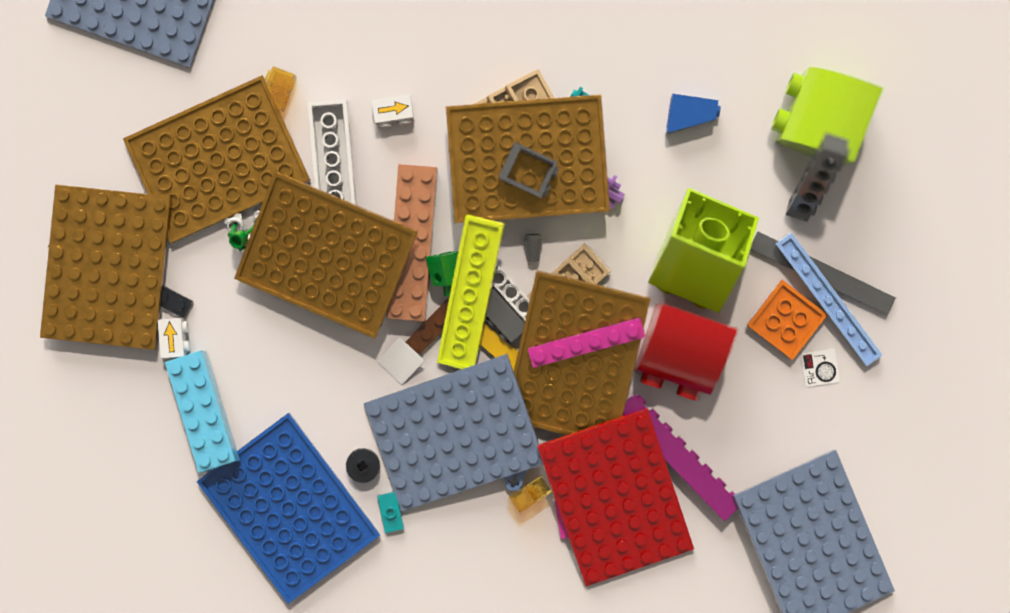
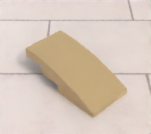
[474,69,554,104]
[527,243,610,300]

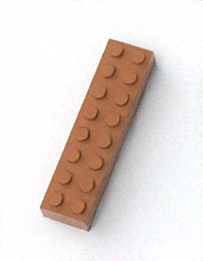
[386,164,438,321]

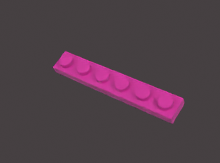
[528,317,646,368]

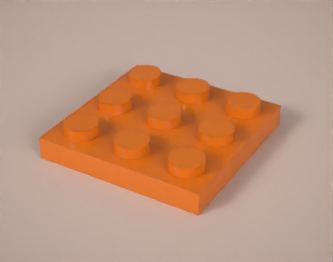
[746,280,828,360]

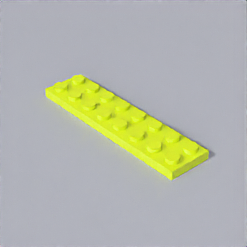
[437,215,505,369]

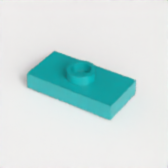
[377,492,404,533]

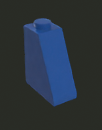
[665,94,721,134]

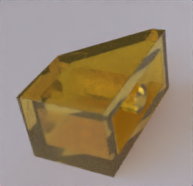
[265,66,297,112]

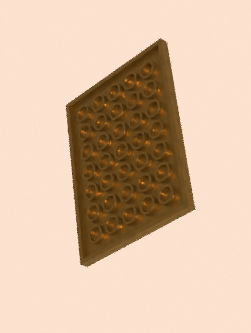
[123,75,311,244]
[446,94,610,223]
[234,171,419,339]
[40,184,172,350]
[514,270,651,435]

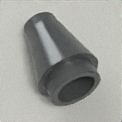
[524,234,543,262]

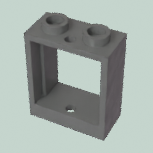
[498,142,559,198]

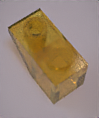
[509,476,552,513]

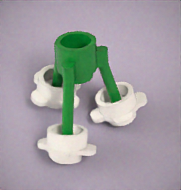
[224,211,259,252]

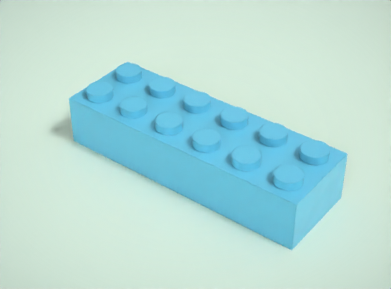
[165,350,240,473]

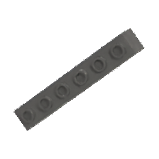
[785,133,850,222]

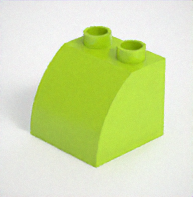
[771,66,884,167]
[648,188,759,313]

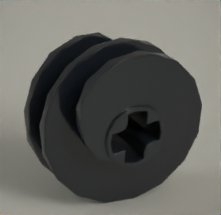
[346,448,380,483]

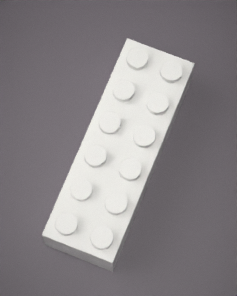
[308,99,357,205]

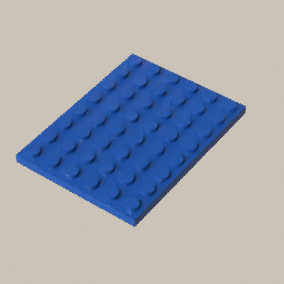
[196,412,381,604]

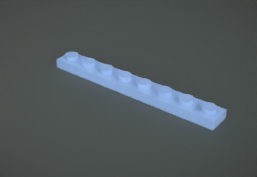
[776,232,882,366]

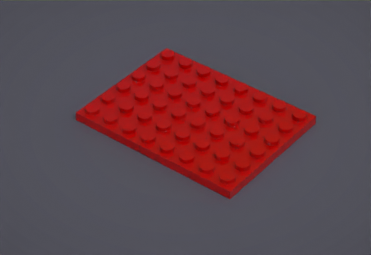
[537,408,694,587]

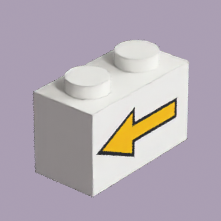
[372,94,414,127]
[158,318,190,358]

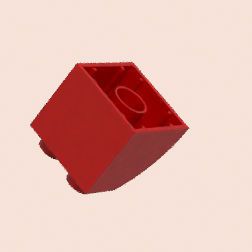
[634,304,738,402]

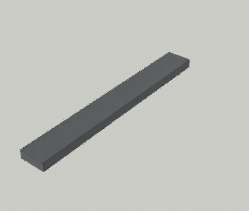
[750,231,896,315]

